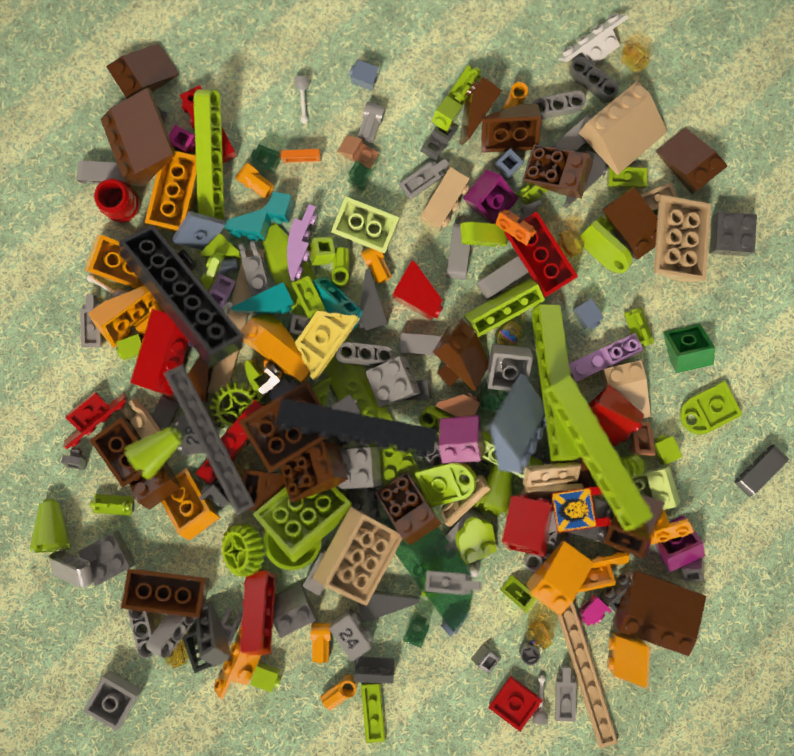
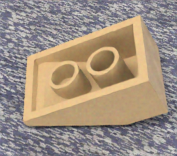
[600,360,651,419]

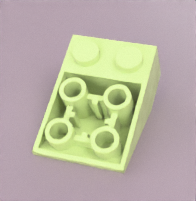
[631,465,681,510]

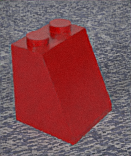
[392,260,444,321]
[588,385,645,446]
[501,494,553,557]

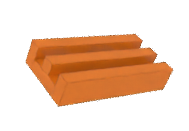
[281,149,321,163]

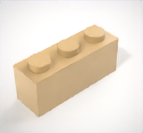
[420,167,470,231]

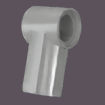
[358,102,386,143]

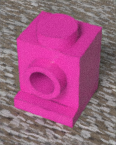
[168,125,196,154]
[579,594,612,626]

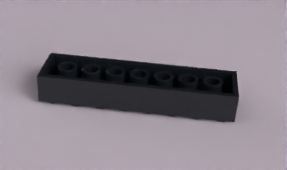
[119,225,244,367]

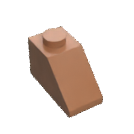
[435,393,480,417]

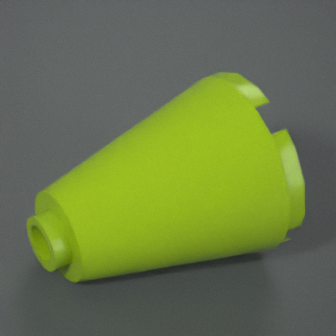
[125,427,183,479]
[473,464,512,517]
[29,499,71,553]

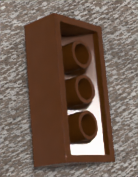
[121,569,209,618]

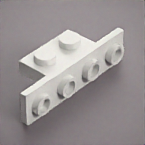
[558,13,628,65]

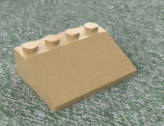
[579,80,667,175]
[654,195,711,283]
[312,507,402,606]

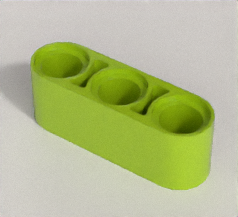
[460,222,508,247]

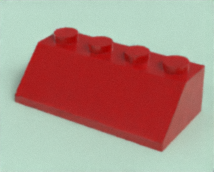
[504,211,578,297]
[130,308,189,396]

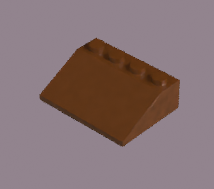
[100,88,176,187]
[239,381,327,473]
[612,570,706,657]

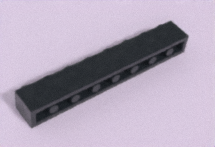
[275,398,437,457]

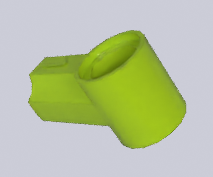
[332,247,350,288]

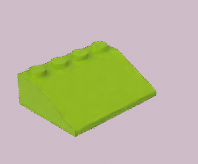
[253,487,352,563]

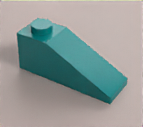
[312,277,363,330]
[231,282,295,314]

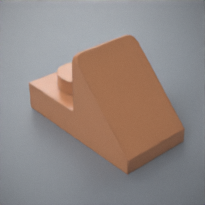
[337,135,379,171]
[629,422,656,456]

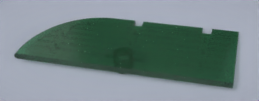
[379,515,473,632]

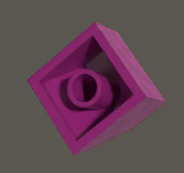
[463,169,519,224]
[439,415,485,463]
[655,515,705,572]

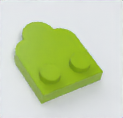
[455,517,497,567]

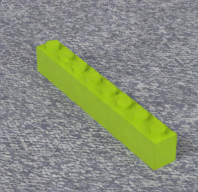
[531,304,582,461]
[543,376,653,531]

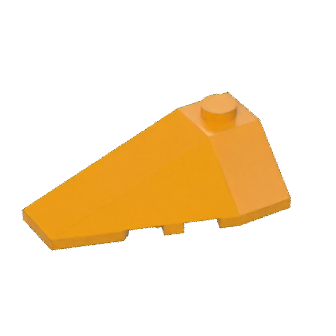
[88,286,157,348]
[240,313,310,383]

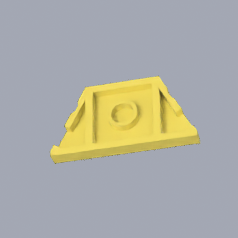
[295,311,359,380]

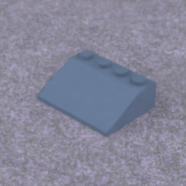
[491,374,547,474]

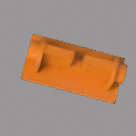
[495,209,536,245]

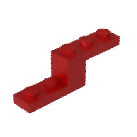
[196,400,263,484]

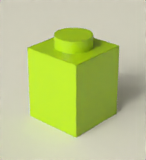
[431,96,463,132]
[309,237,335,266]
[116,334,143,361]
[654,434,683,465]
[250,662,282,693]

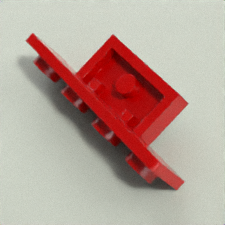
[64,391,127,450]

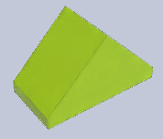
[201,233,242,259]
[500,575,537,613]

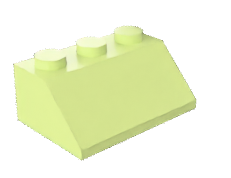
[331,196,399,254]

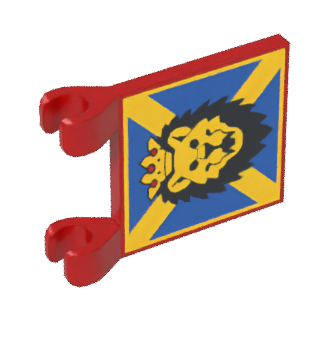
[551,486,611,533]

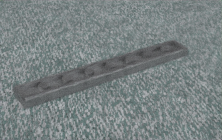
[164,364,255,515]

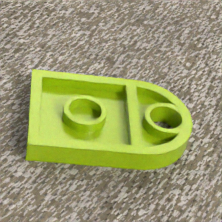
[576,220,633,273]
[679,381,743,434]
[415,462,477,507]

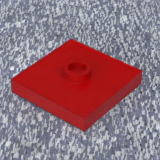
[488,675,543,732]

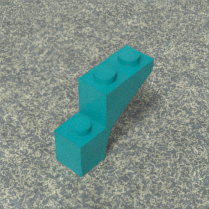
[224,191,295,241]

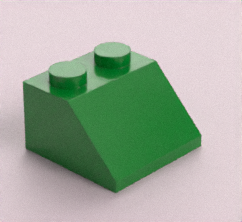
[663,324,715,373]

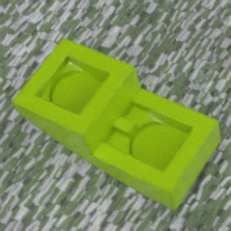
[245,360,270,400]

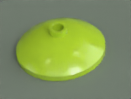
[263,530,322,570]

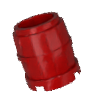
[94,179,141,223]

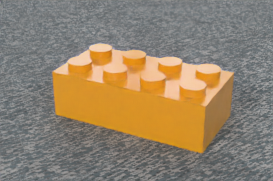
[145,151,197,233]

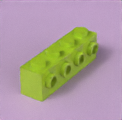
[464,279,545,337]

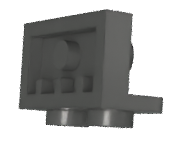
[199,482,231,508]
[347,486,380,522]
[600,570,633,613]
[354,656,394,684]

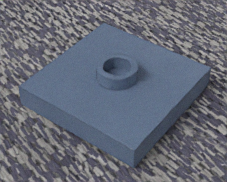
[172,211,225,251]

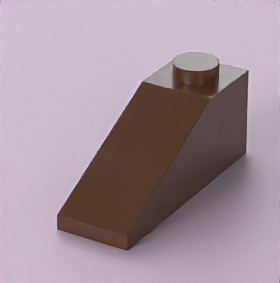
[188,356,212,402]

